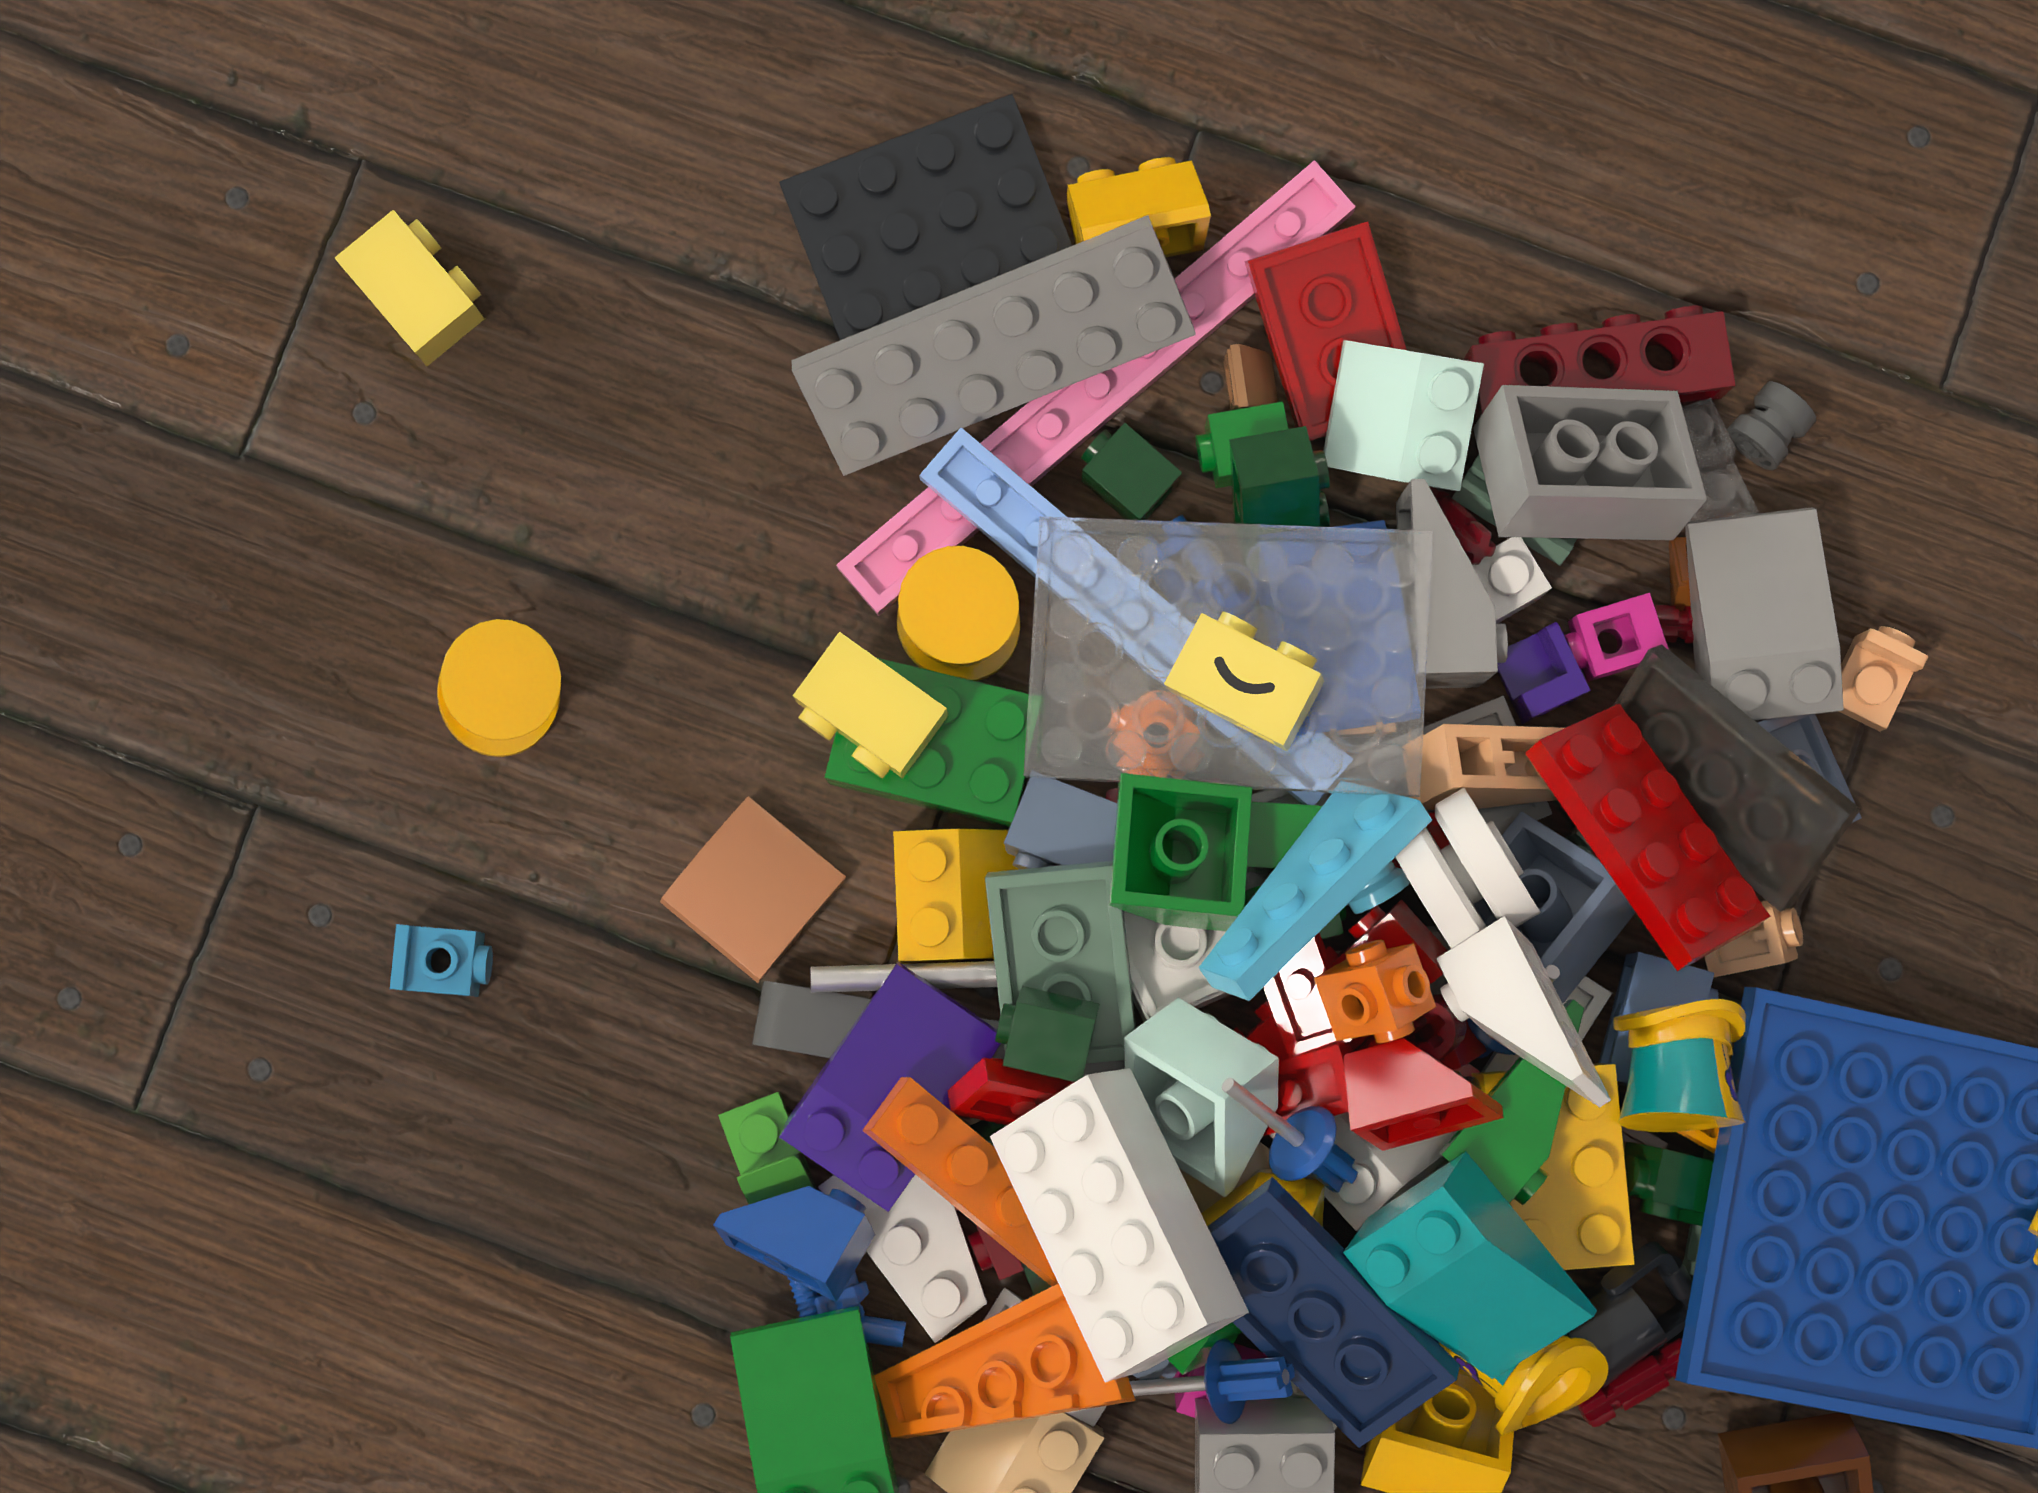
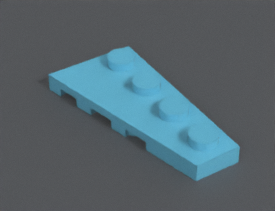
[1199,781,1432,1001]

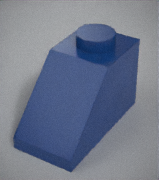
[713,1186,876,1302]

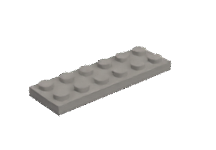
[791,215,1196,476]

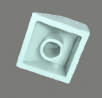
[1323,340,1484,491]
[1124,998,1279,1197]

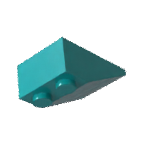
[1343,1151,1597,1379]

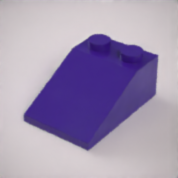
[779,962,1001,1212]

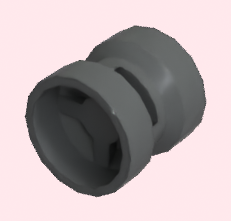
[1726,381,1816,471]

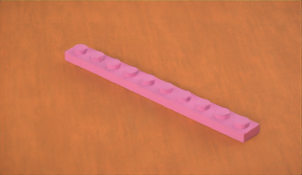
[836,160,1356,616]

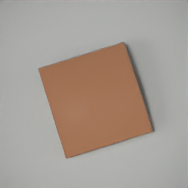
[660,796,846,983]

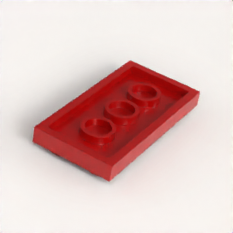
[1525,703,1771,972]

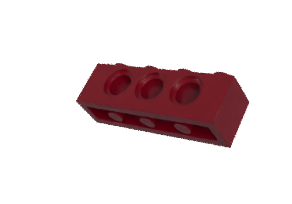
[1463,305,1736,427]

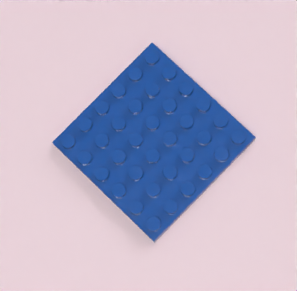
[1675,987,2038,1449]

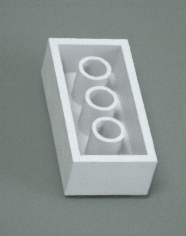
[990,1068,1249,1383]

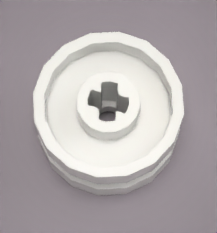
[1396,788,1541,949]

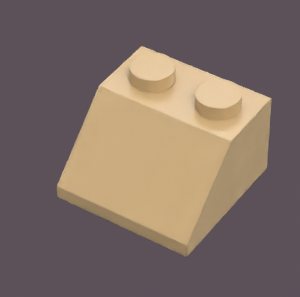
[925,1412,1104,1493]

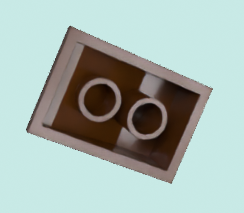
[1718,1412,1874,1493]

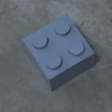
[1474,811,1636,1003]

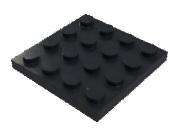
[779,94,1072,340]

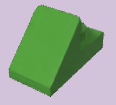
[718,1092,817,1204]

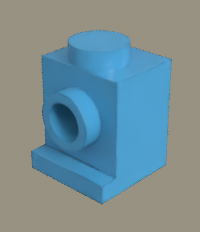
[390,924,493,997]

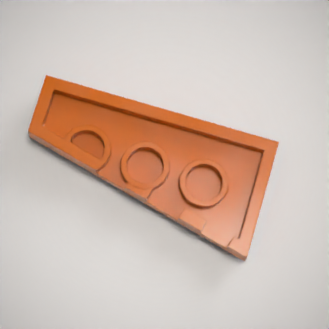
[874,1283,1136,1439]

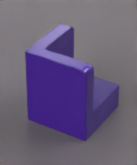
[1497,622,1591,724]

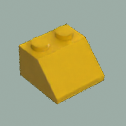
[1067,157,1211,257]
[893,829,1018,964]
[1361,1368,1514,1493]

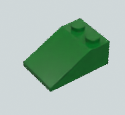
[730,1305,899,1493]

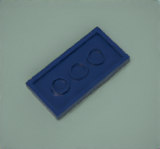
[1207,1177,1460,1448]

